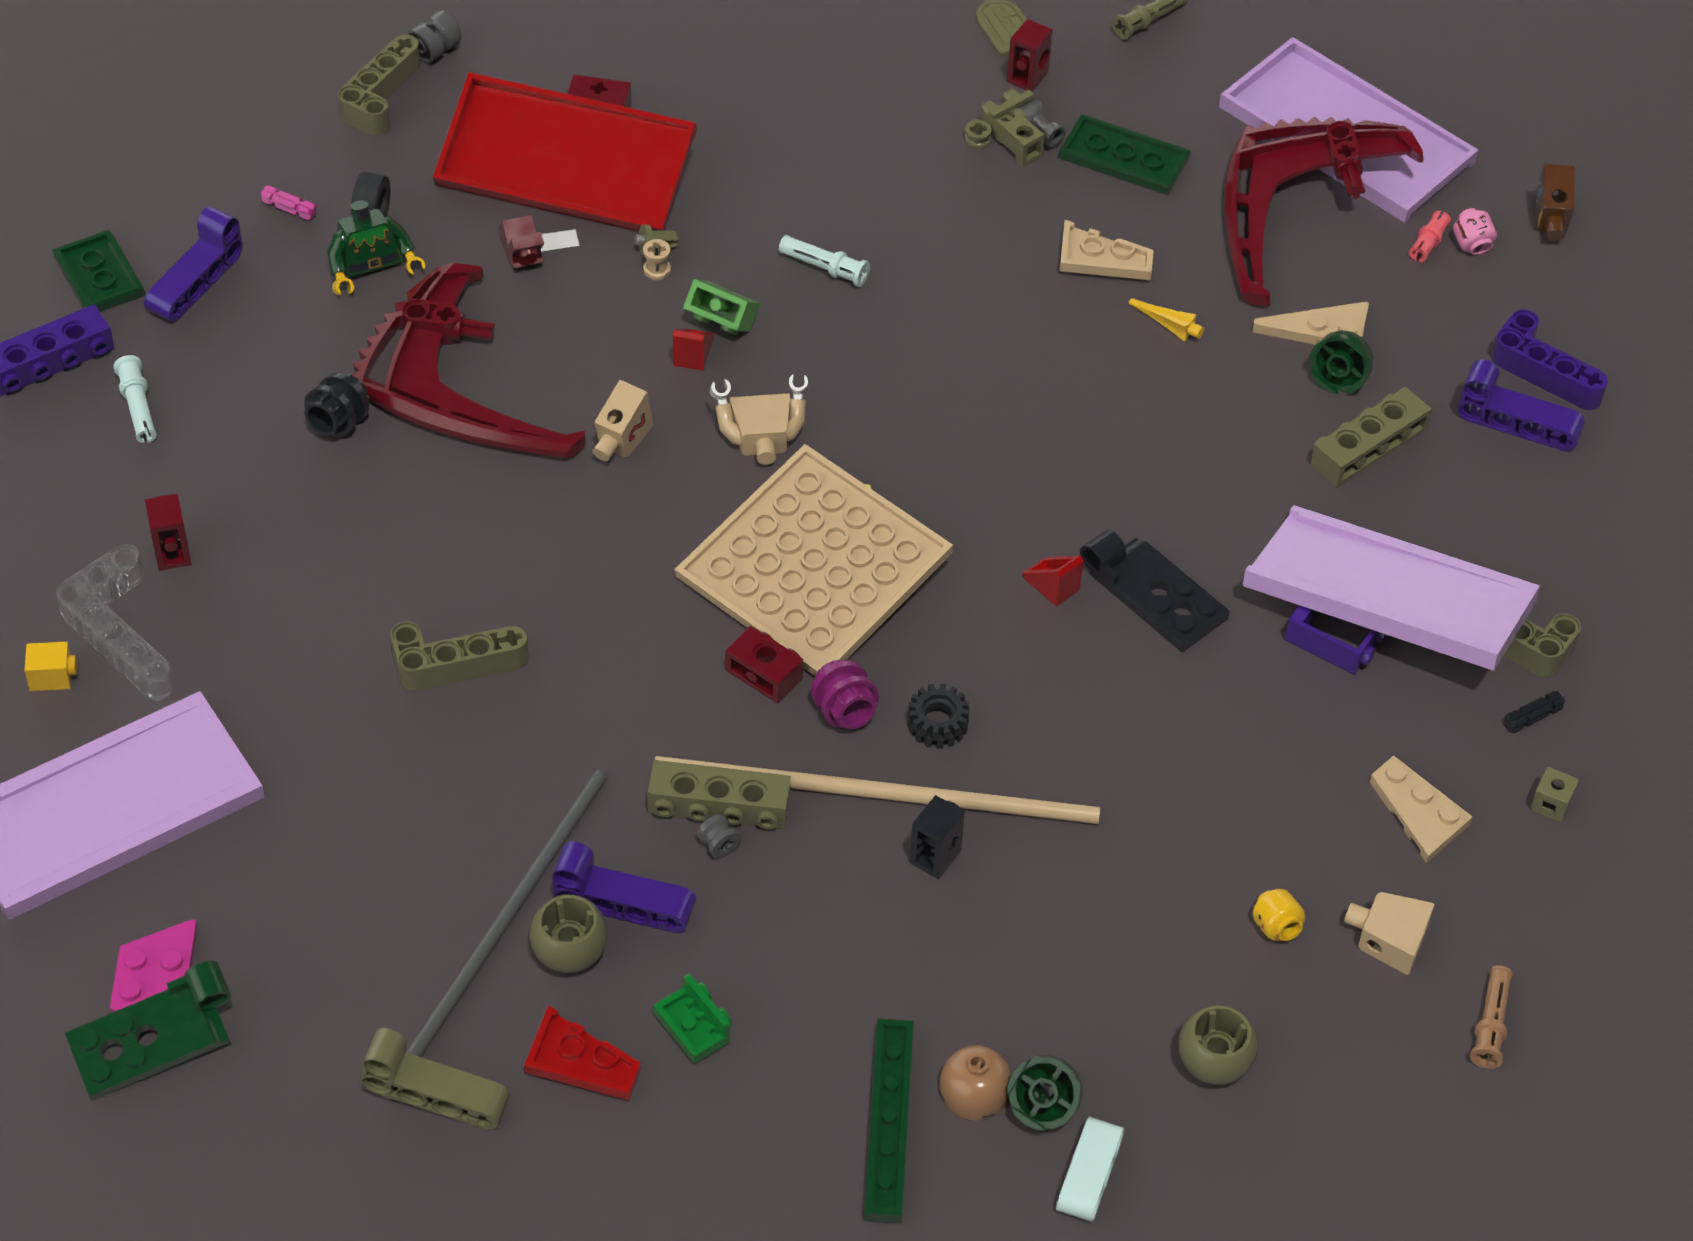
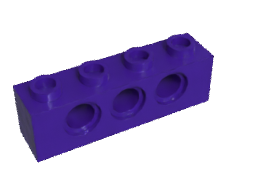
[0,304,115,397]

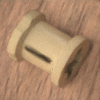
[643,239,671,280]

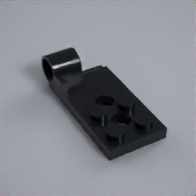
[1080,529,1230,653]

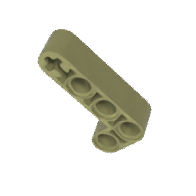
[338,35,420,136]
[1503,613,1581,678]
[391,621,529,691]
[360,1028,510,1130]

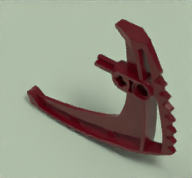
[1225,117,1424,306]
[351,262,586,458]

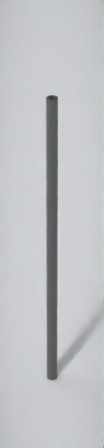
[383,770,607,1100]

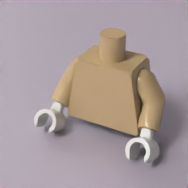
[710,375,808,465]

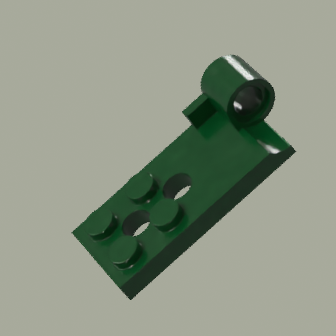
[65,960,231,1101]

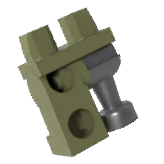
[981,88,1066,167]

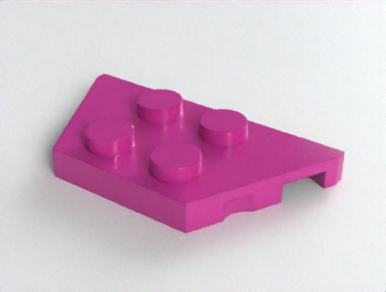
[110,919,198,1034]

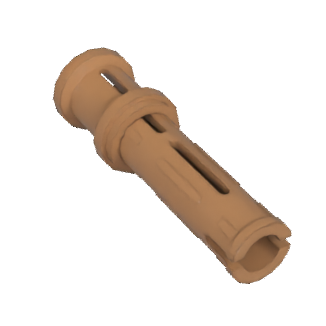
[1470,965,1513,1069]

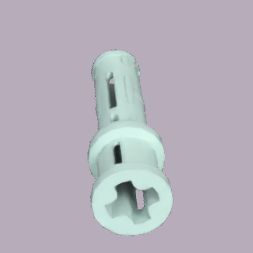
[779,235,870,287]
[113,355,157,443]

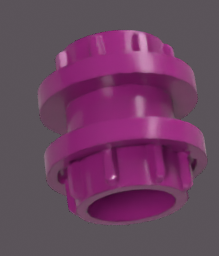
[811,660,879,729]

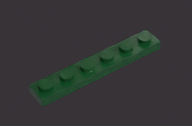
[864,1018,914,1223]

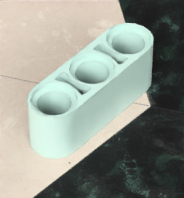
[1056,1117,1124,1222]

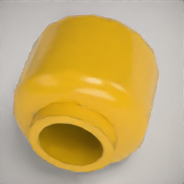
[1252,889,1306,941]

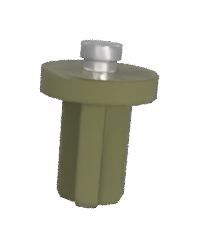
[635,225,679,255]

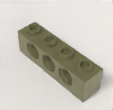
[1310,386,1432,488]
[647,760,791,829]

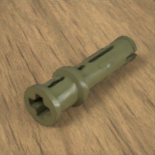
[1112,0,1188,40]

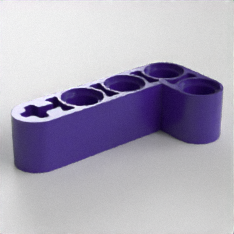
[144,206,242,322]
[1491,309,1608,410]
[1458,359,1585,451]
[552,841,696,933]

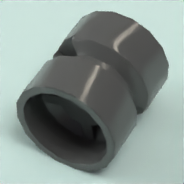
[406,10,462,64]

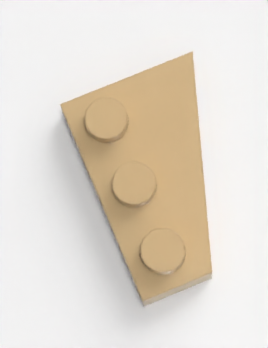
[1370,756,1473,864]

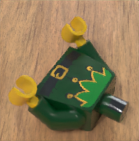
[327,200,425,295]

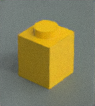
[24,642,78,691]

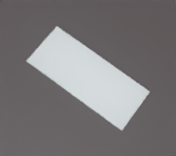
[541,229,579,251]

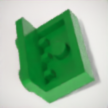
[653,974,732,1064]

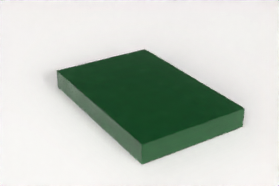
[52,229,146,312]

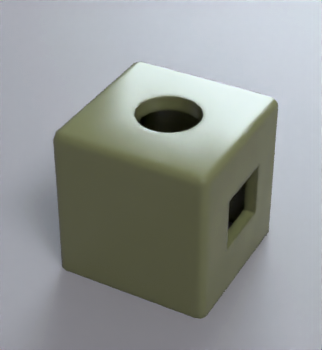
[1530,767,1579,823]

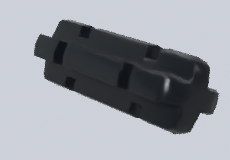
[1504,691,1565,732]

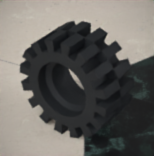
[907,684,970,749]

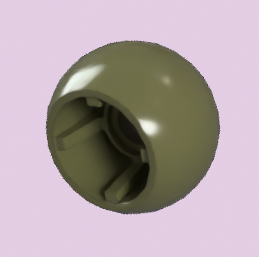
[529,894,608,973]
[1179,1005,1258,1085]

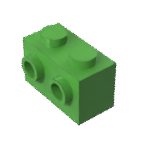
[683,279,761,335]

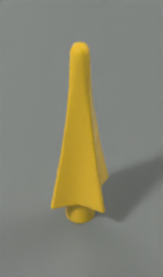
[1129,299,1204,342]

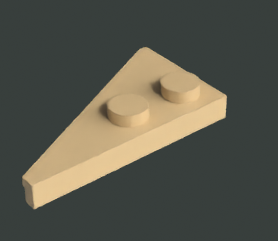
[1252,302,1369,344]

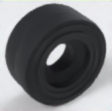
[351,172,391,217]

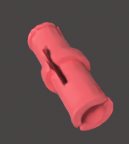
[1409,210,1451,263]

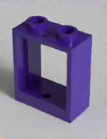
[1285,605,1388,675]

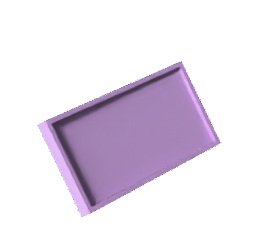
[1219,37,1478,223]
[1243,505,1540,671]
[0,691,265,921]

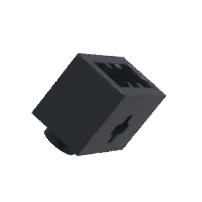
[909,795,965,880]

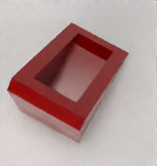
[673,328,715,371]
[1022,555,1084,607]

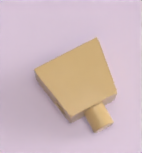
[1344,892,1435,975]

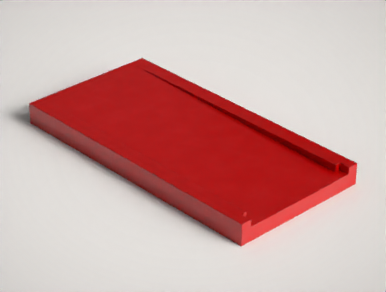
[432,72,698,231]

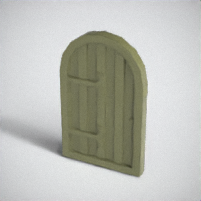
[976,0,1026,57]

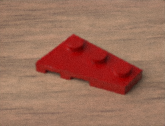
[524,1005,641,1101]

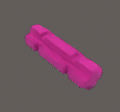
[260,185,317,220]

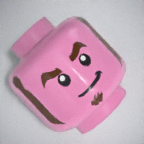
[1453,208,1497,255]

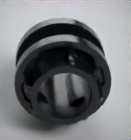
[304,373,370,437]

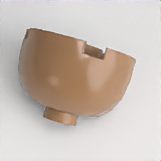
[939,1045,1011,1121]

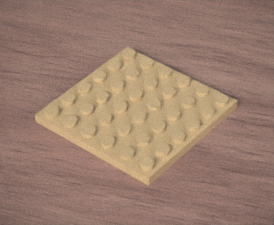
[674,444,954,676]

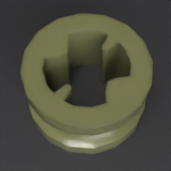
[964,120,992,149]

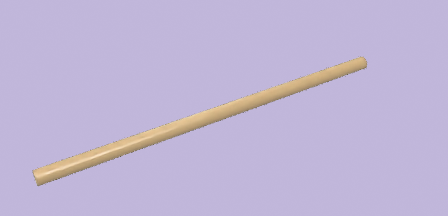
[655,756,1100,824]

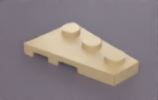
[1060,220,1153,280]

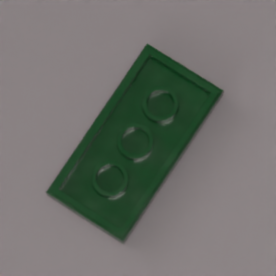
[1058,114,1191,195]

